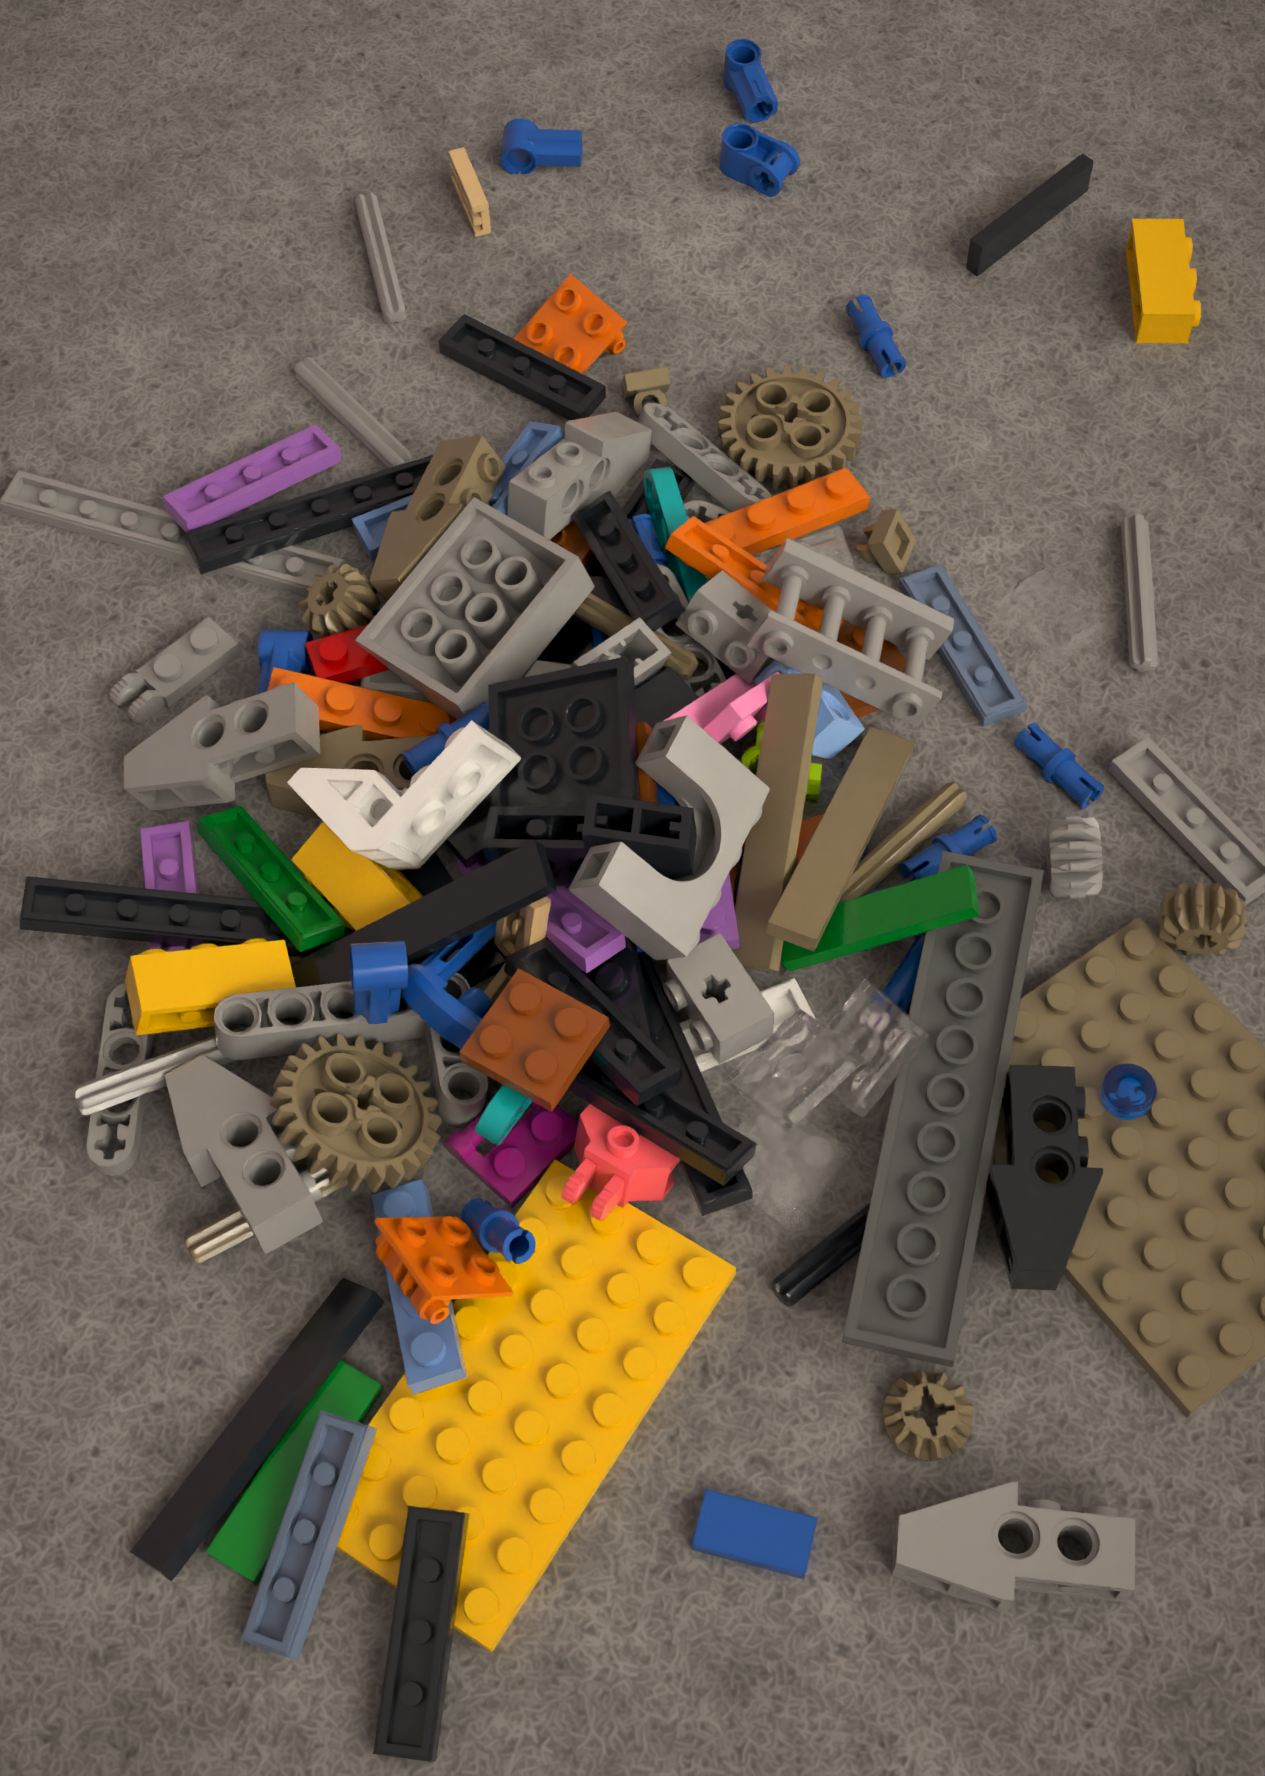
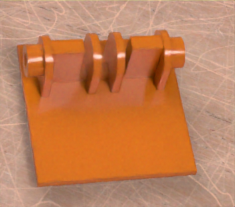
[513,274,628,374]
[374,1216,514,1324]

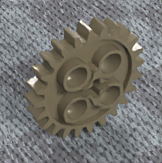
[718,365,863,489]
[270,1034,442,1192]

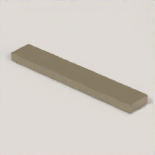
[731,673,823,972]
[766,726,915,951]

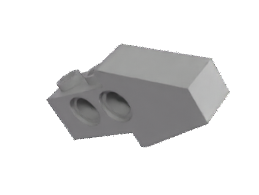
[507,411,652,540]
[124,682,321,810]
[164,1054,323,1255]
[892,1481,1136,1612]

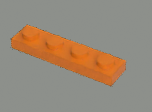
[705,467,870,556]
[665,516,845,634]
[267,667,457,741]

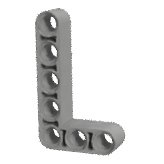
[214,973,488,1128]

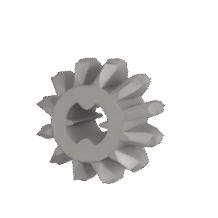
[1046,815,1103,900]

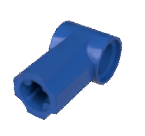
[723,39,778,123]
[500,118,582,174]
[257,629,313,694]
[350,941,408,1024]

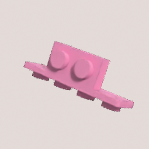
[664,672,780,744]

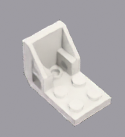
[287,720,522,870]

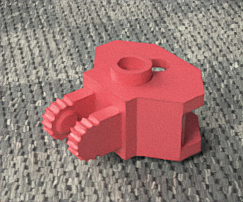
[561,1104,680,1221]

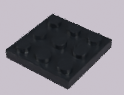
[488,657,640,807]

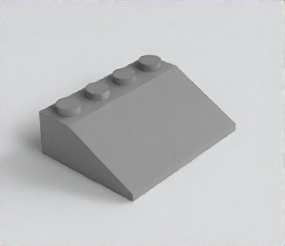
[355,497,595,720]

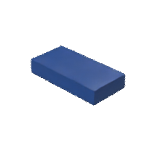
[692,1489,818,1579]

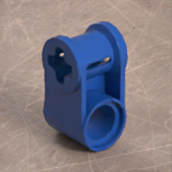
[720,123,800,197]

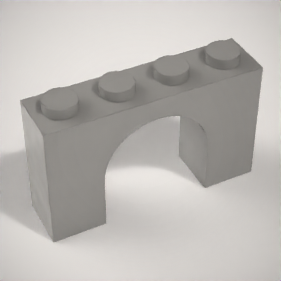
[568,715,770,960]

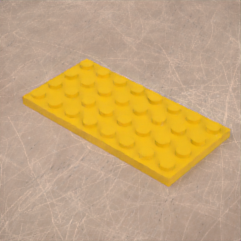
[336,1160,736,1653]

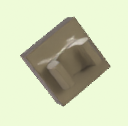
[621,367,671,417]
[856,509,916,575]

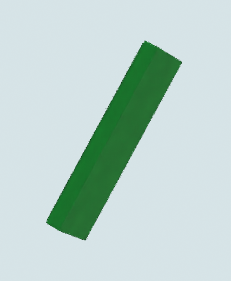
[197,806,345,952]
[781,864,979,972]
[206,1361,383,1586]

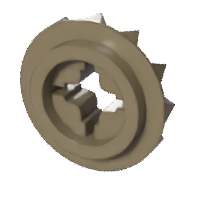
[883,1369,973,1461]

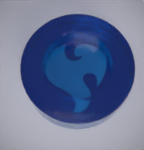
[1100,1064,1157,1120]

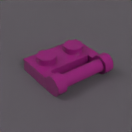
[443,1101,578,1208]

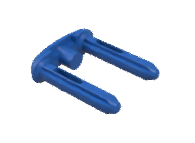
[402,921,587,1049]

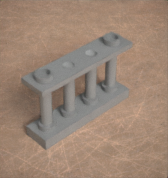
[746,538,954,727]

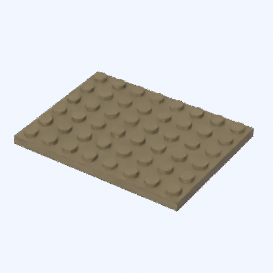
[989,916,1265,1418]

